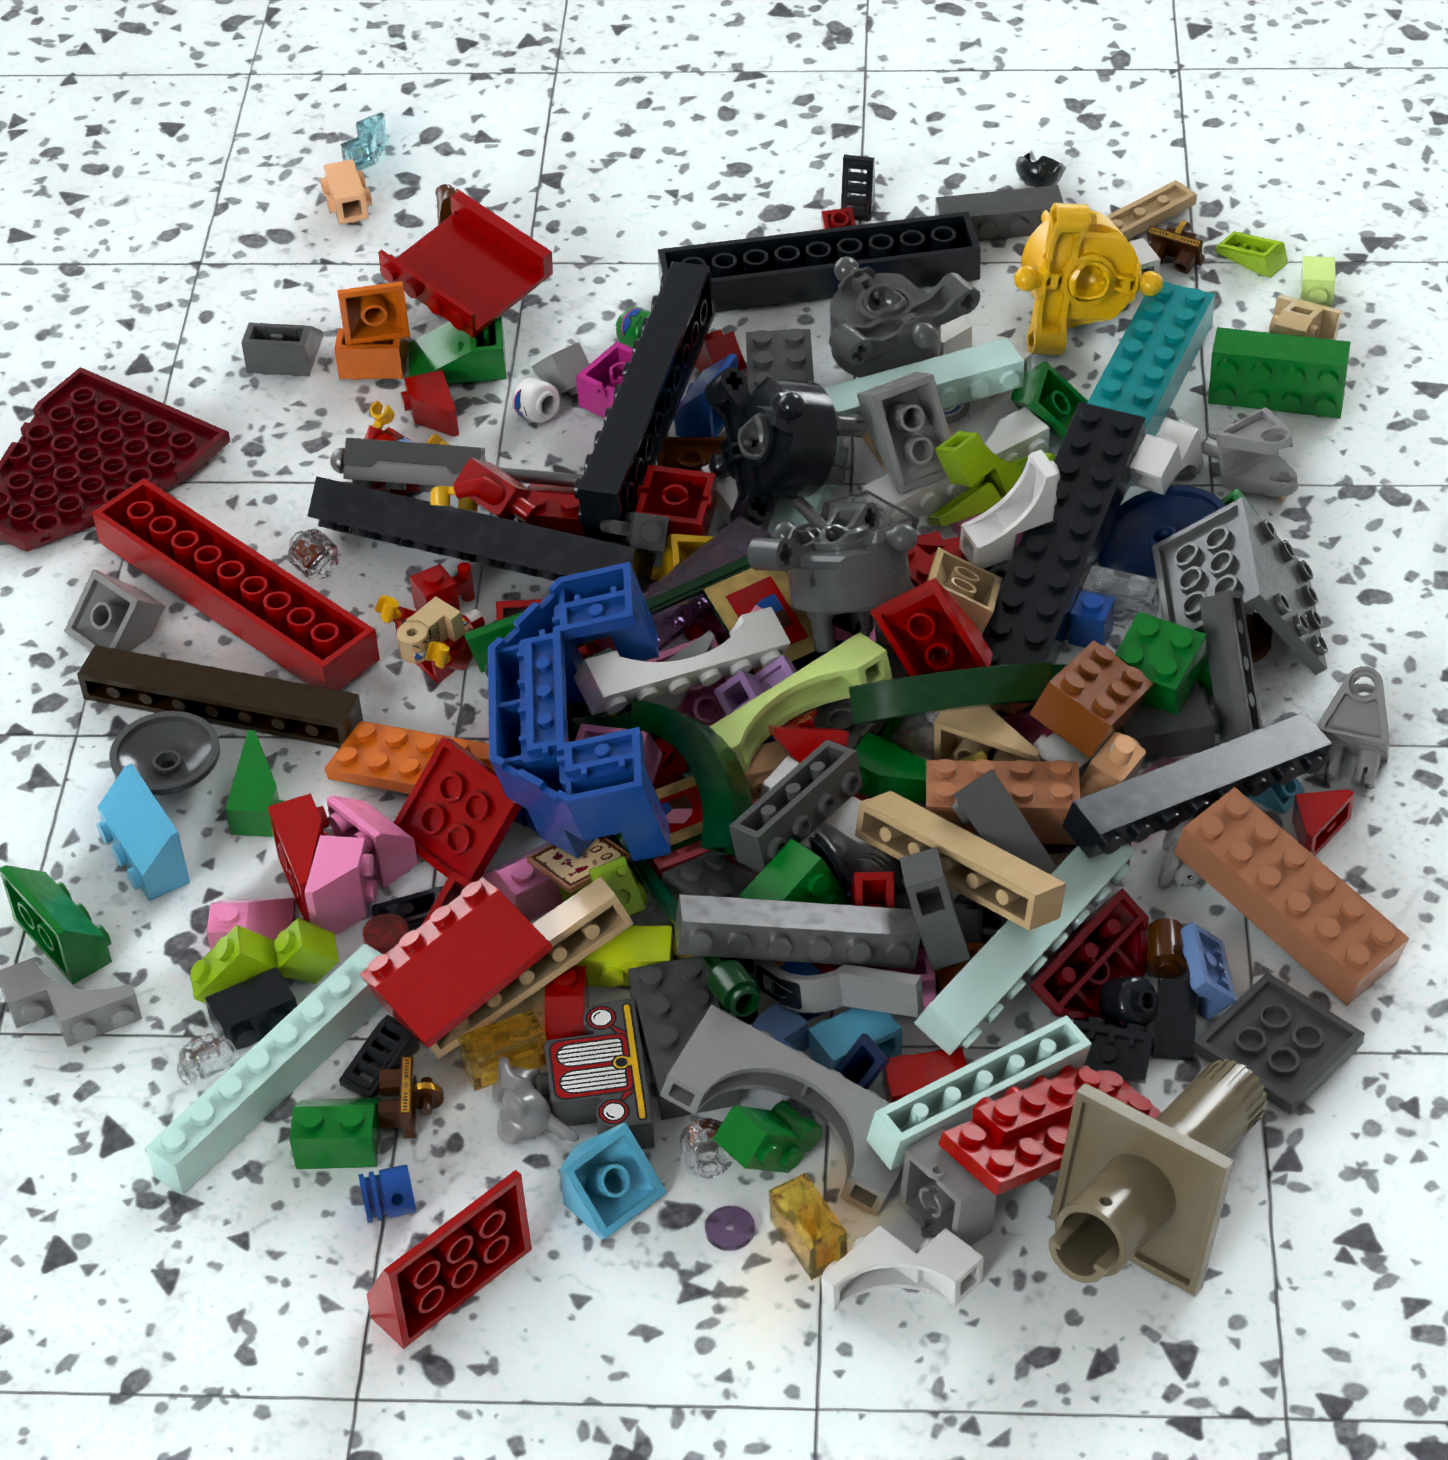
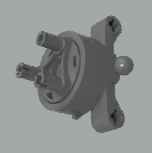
[829,256,980,378]
[747,502,917,652]

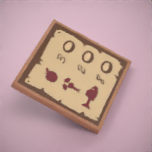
[526,836,633,894]

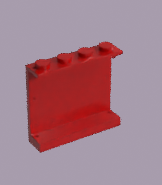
[378,190,553,338]

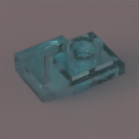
[340,112,388,171]

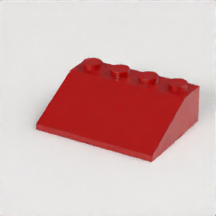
[360,877,554,1049]
[366,1170,532,1349]

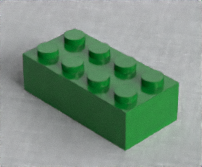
[1208,327,1351,418]

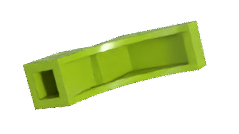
[934,431,1056,498]
[190,918,339,1004]

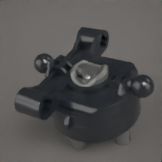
[704,367,866,535]

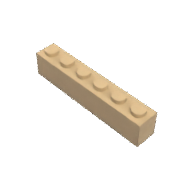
[855,791,1066,931]
[430,877,634,1059]

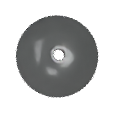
[109,711,220,795]

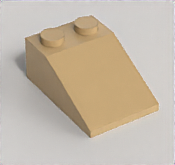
[934,706,1040,761]

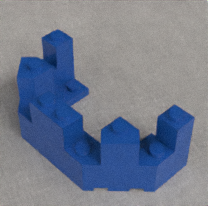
[488,562,671,862]

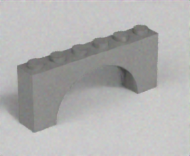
[660,1004,904,1216]

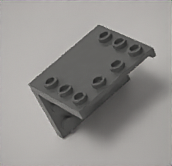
[1152,497,1328,675]

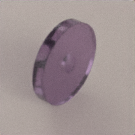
[705,1206,755,1251]

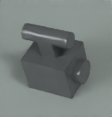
[600,511,669,552]

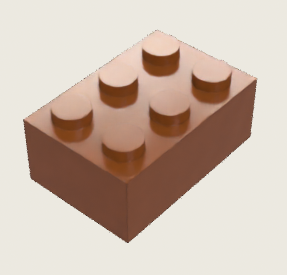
[1029,640,1154,758]

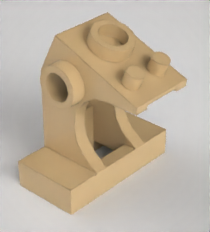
[1269,295,1343,340]

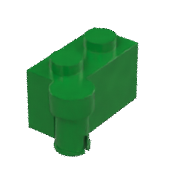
[712,1100,823,1173]

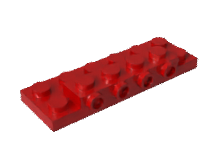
[938,1065,1161,1196]

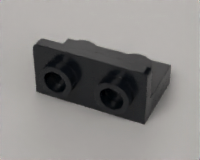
[1073,1016,1155,1084]

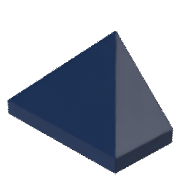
[835,1033,890,1089]

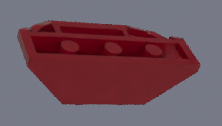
[1029,888,1149,1021]

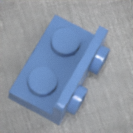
[1181,922,1237,1020]

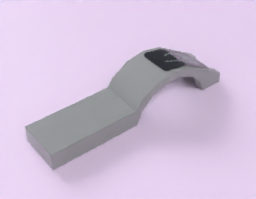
[752,959,924,1018]

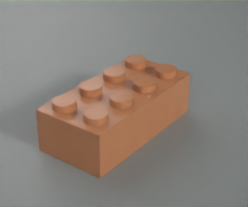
[926,759,1080,845]

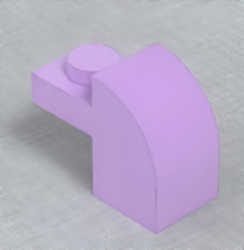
[713,655,797,715]

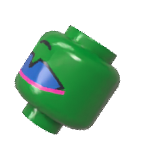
[616,306,651,348]

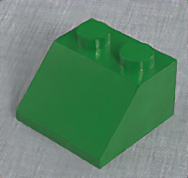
[289,1098,382,1169]

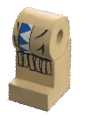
[396,596,465,664]

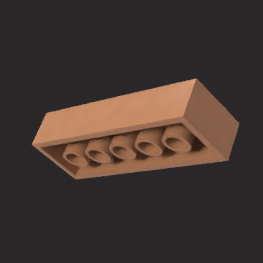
[1174,787,1409,1006]

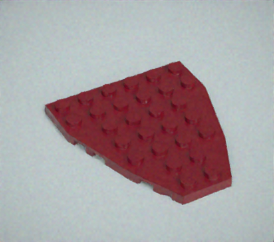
[0,367,230,552]

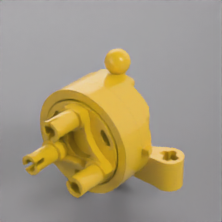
[1014,203,1163,355]

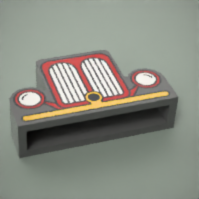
[539,998,655,1149]

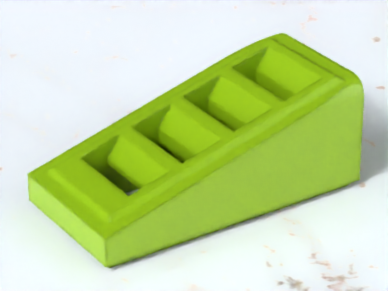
[1215,231,1287,278]
[926,482,1002,527]

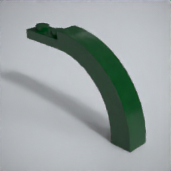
[849,662,1068,724]
[570,701,753,855]

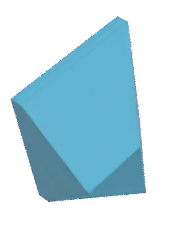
[560,1123,667,1239]

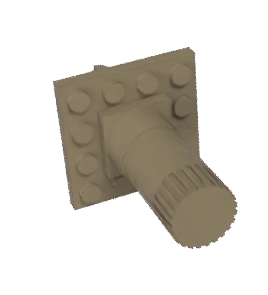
[1048,1059,1268,1296]

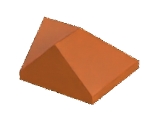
[337,281,410,346]

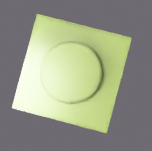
[1300,256,1336,307]

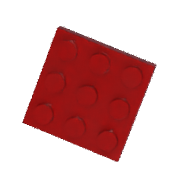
[393,736,522,882]

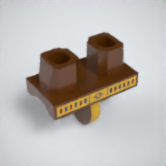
[1146,220,1205,274]
[378,1056,444,1139]

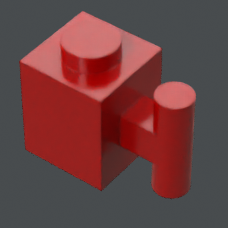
[410,562,475,611]

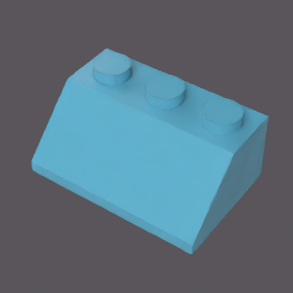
[96,763,190,901]

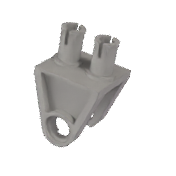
[1201,407,1298,497]
[1314,666,1389,789]

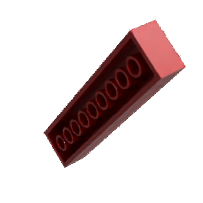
[92,478,380,690]

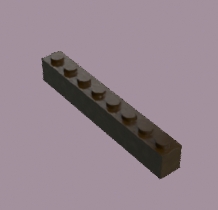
[77,645,363,748]

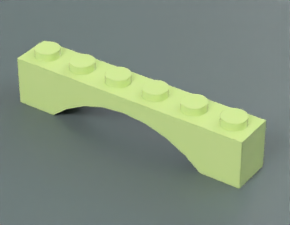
[710,632,892,773]

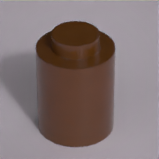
[1146,918,1187,979]

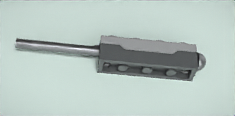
[330,438,583,492]

